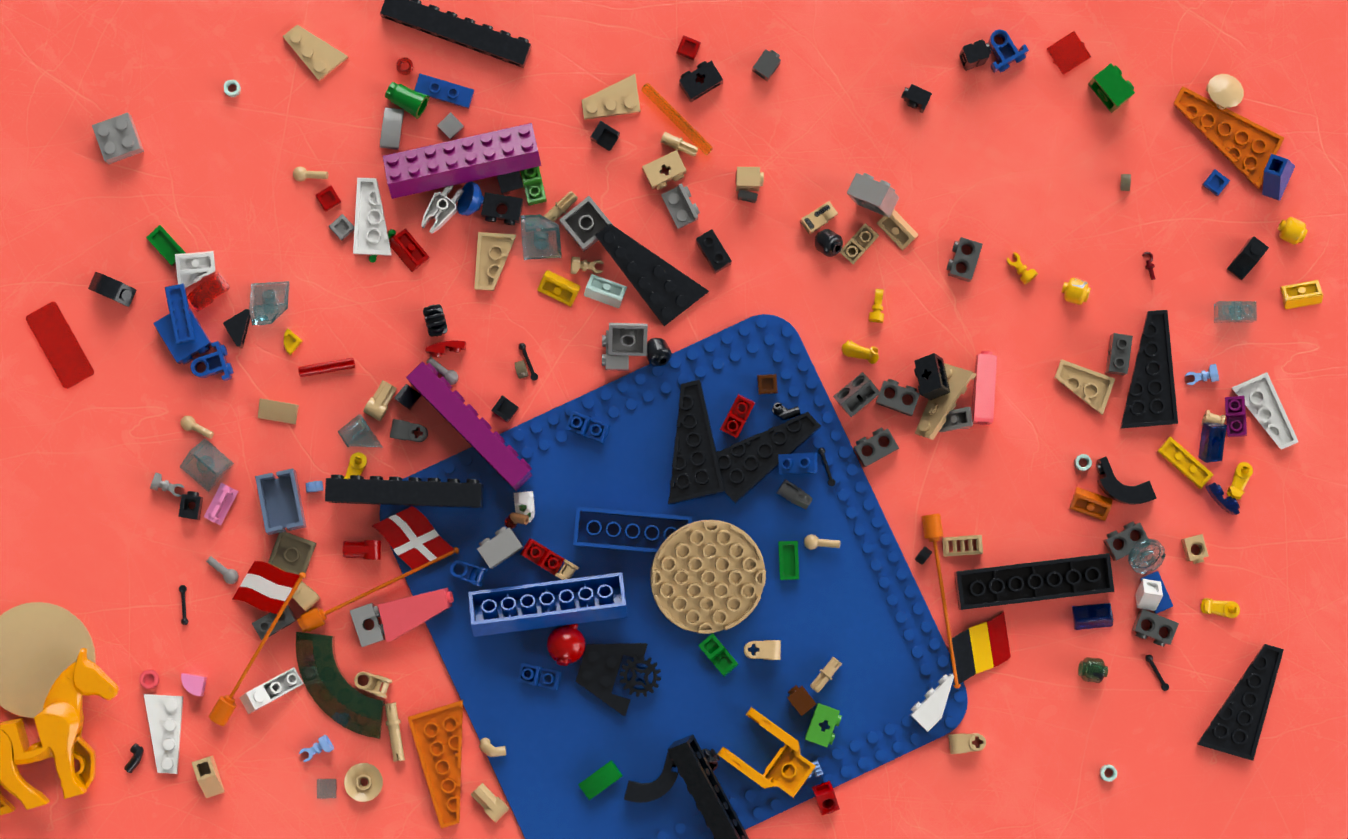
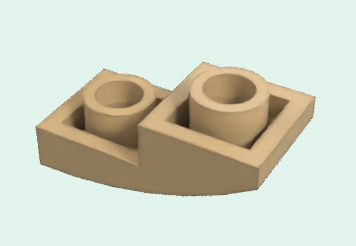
[840,223,880,264]

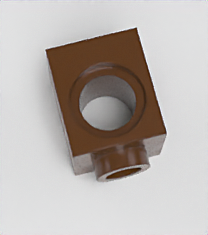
[786,685,816,716]

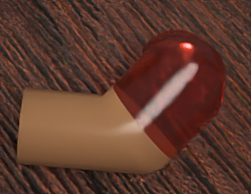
[505,512,529,529]

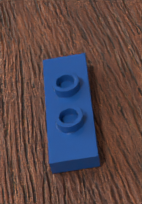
[414,73,474,109]
[164,284,195,344]

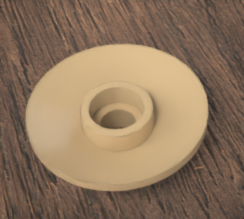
[344,763,383,802]

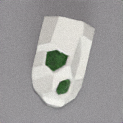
[514,491,535,523]

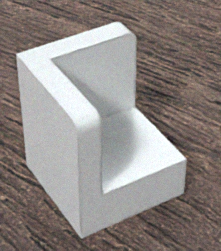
[1135,579,1163,611]

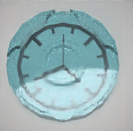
[1128,539,1166,574]

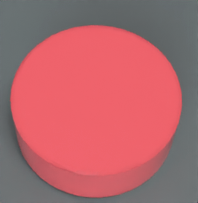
[139,670,160,689]

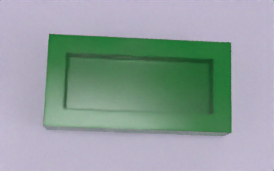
[146,225,186,266]
[778,541,799,580]

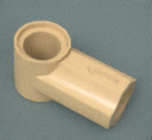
[363,380,397,421]
[470,783,510,822]

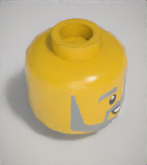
[1061,278,1091,305]

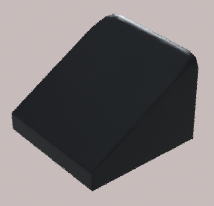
[394,384,421,410]

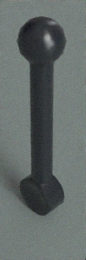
[518,343,538,381]
[818,448,836,486]
[179,585,189,625]
[1145,655,1169,691]

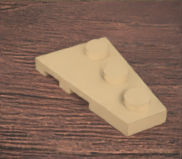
[283,24,349,81]
[581,74,641,120]
[474,232,517,291]
[1054,359,1115,415]

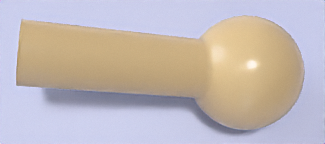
[293,166,329,182]
[180,416,214,439]
[804,534,841,550]

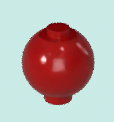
[547,624,585,666]

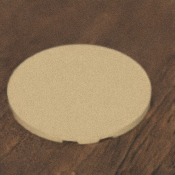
[650,520,766,634]
[0,602,96,718]

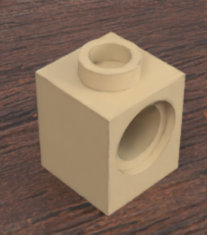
[1181,534,1209,564]

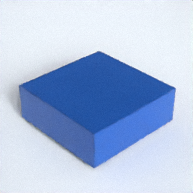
[1202,169,1230,196]

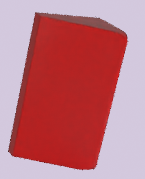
[389,228,430,272]

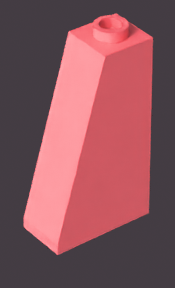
[971,351,997,425]
[378,588,454,642]

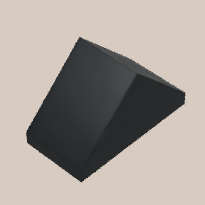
[223,309,252,349]

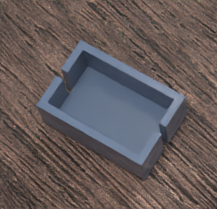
[255,469,307,535]

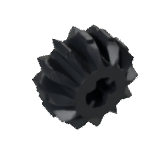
[423,304,448,337]

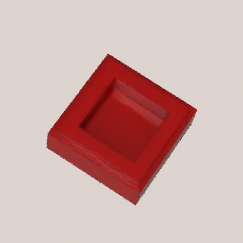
[676,35,701,61]
[315,185,341,212]

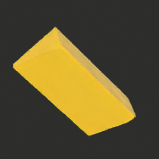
[537,270,581,307]
[1280,280,1323,309]

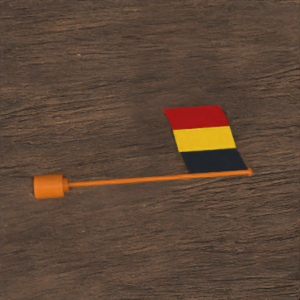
[921,513,1011,689]

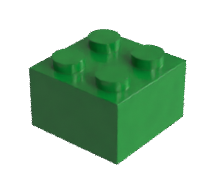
[1088,63,1135,113]

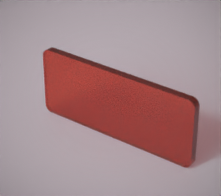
[26,301,94,389]

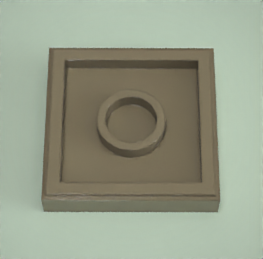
[268,532,317,579]

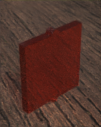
[1046,31,1092,75]

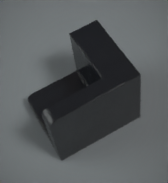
[590,121,620,151]
[497,171,523,195]
[491,395,519,423]

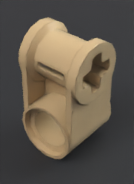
[292,581,320,612]
[744,640,781,660]
[354,671,393,698]
[948,733,986,754]

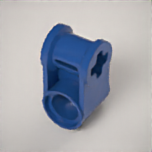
[450,561,488,587]

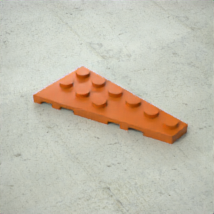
[1173,86,1285,189]
[407,700,463,829]

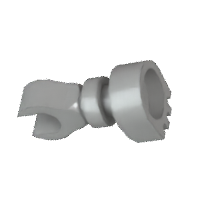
[150,472,185,497]

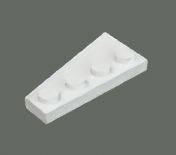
[144,694,183,774]

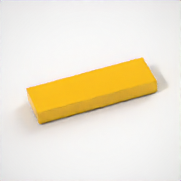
[1157,436,1214,489]

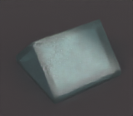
[180,438,234,492]

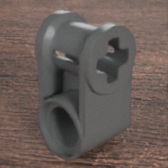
[389,419,428,442]

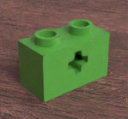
[804,703,842,747]

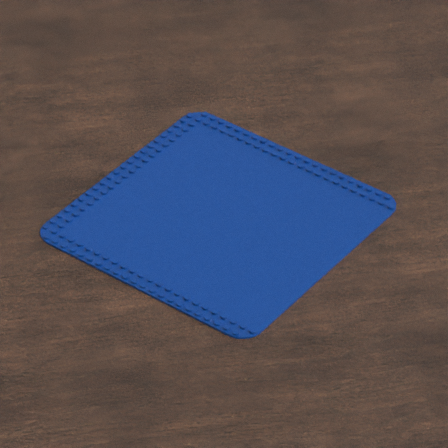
[379,314,968,839]

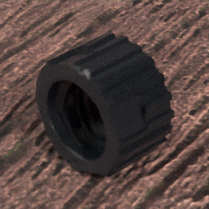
[915,546,932,565]

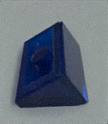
[1198,422,1227,463]
[1072,603,1114,630]

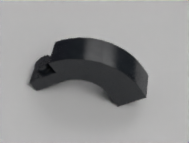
[1096,456,1157,505]
[624,752,678,803]

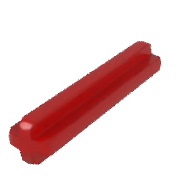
[298,358,355,377]

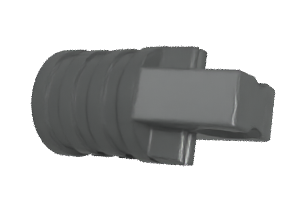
[776,479,813,509]

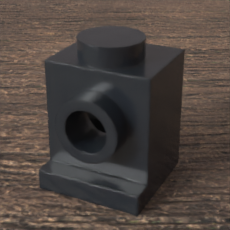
[901,84,932,113]
[178,491,203,520]

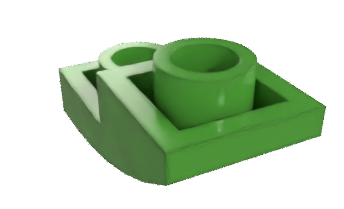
[520,166,547,206]

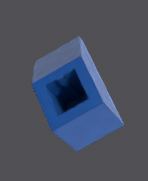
[1262,154,1295,201]

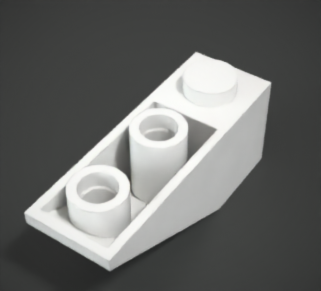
[239,667,304,714]
[910,674,954,732]

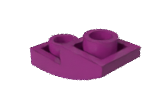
[1225,396,1247,437]

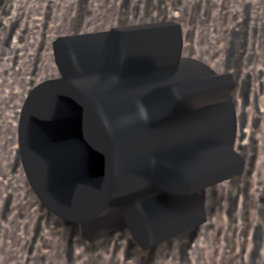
[702,748,720,771]

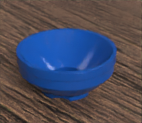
[457,181,484,216]

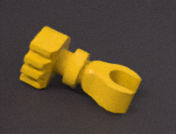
[1007,252,1038,285]
[868,289,884,323]

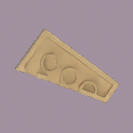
[915,363,977,440]

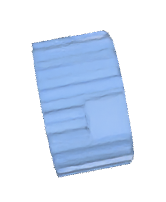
[305,481,323,493]

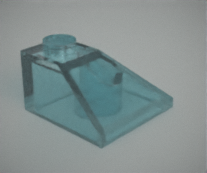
[521,214,562,260]
[249,281,290,325]

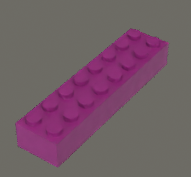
[382,123,542,199]
[406,361,533,491]

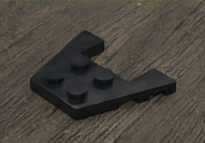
[576,643,648,716]

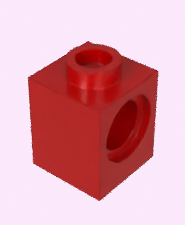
[812,781,840,815]

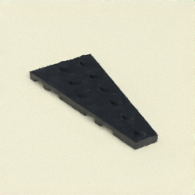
[595,223,709,326]
[1120,310,1178,429]
[668,380,725,505]
[717,412,821,504]
[1197,644,1284,761]

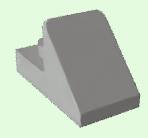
[939,407,973,432]

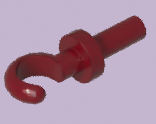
[1142,252,1156,280]

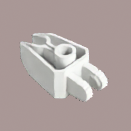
[421,185,464,234]

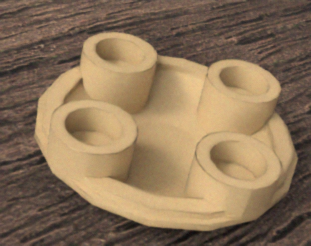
[1206,74,1244,109]

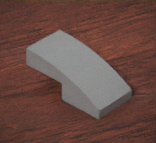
[380,107,404,150]

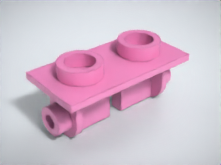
[204,483,239,525]

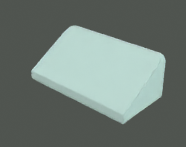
[584,274,627,308]

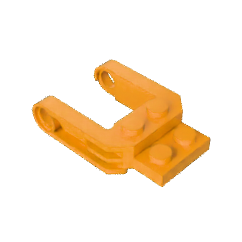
[718,707,816,798]

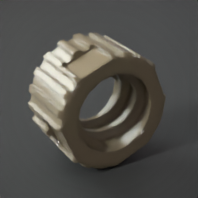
[1120,174,1131,191]
[514,360,529,379]

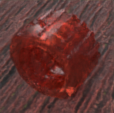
[396,57,414,75]

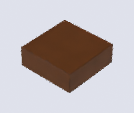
[757,374,778,395]

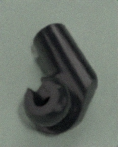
[772,402,801,420]

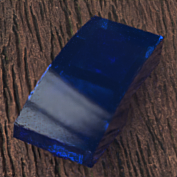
[1205,482,1240,515]

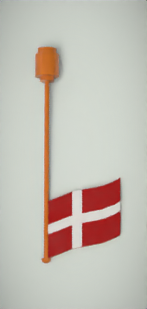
[297,506,459,632]

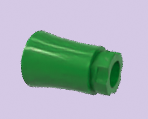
[385,82,429,119]

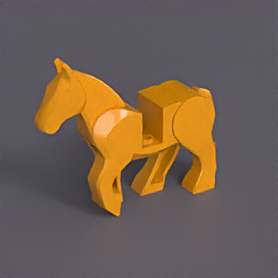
[0,648,119,816]

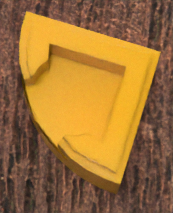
[284,328,303,355]

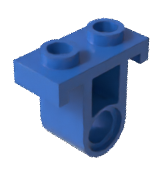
[988,29,1029,73]
[190,341,234,381]
[778,452,818,474]

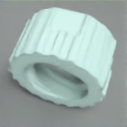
[223,79,241,98]
[1074,454,1092,471]
[1099,764,1118,782]

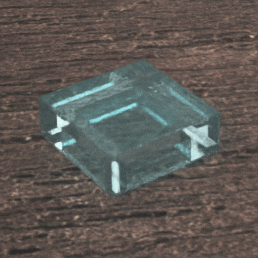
[317,779,337,799]

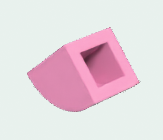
[181,673,207,697]

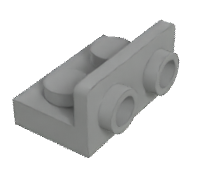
[661,183,700,229]

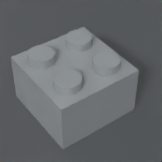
[92,112,144,164]
[847,173,899,218]
[559,196,613,252]
[477,527,524,569]

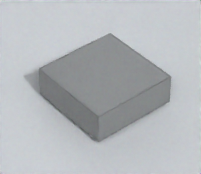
[437,112,464,140]
[328,214,354,241]

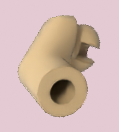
[479,738,506,757]

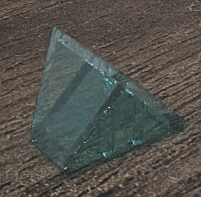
[338,414,383,448]

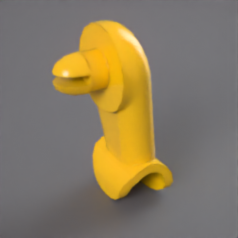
[841,340,879,364]
[344,452,367,479]
[1226,462,1253,500]
[1200,598,1240,618]

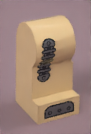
[800,201,838,235]

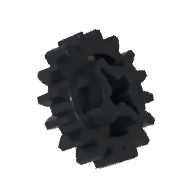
[619,655,661,697]

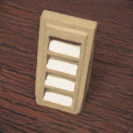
[942,535,983,557]

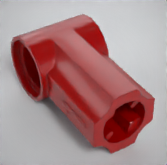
[343,540,381,560]

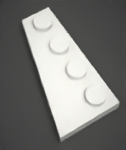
[353,178,392,256]
[1232,372,1299,450]

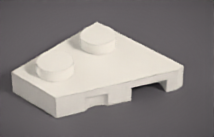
[175,251,216,288]

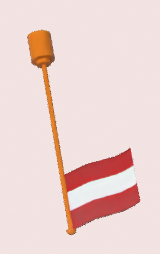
[208,561,306,726]

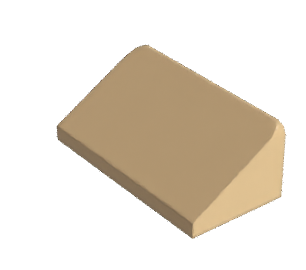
[876,209,919,251]
[258,398,299,424]

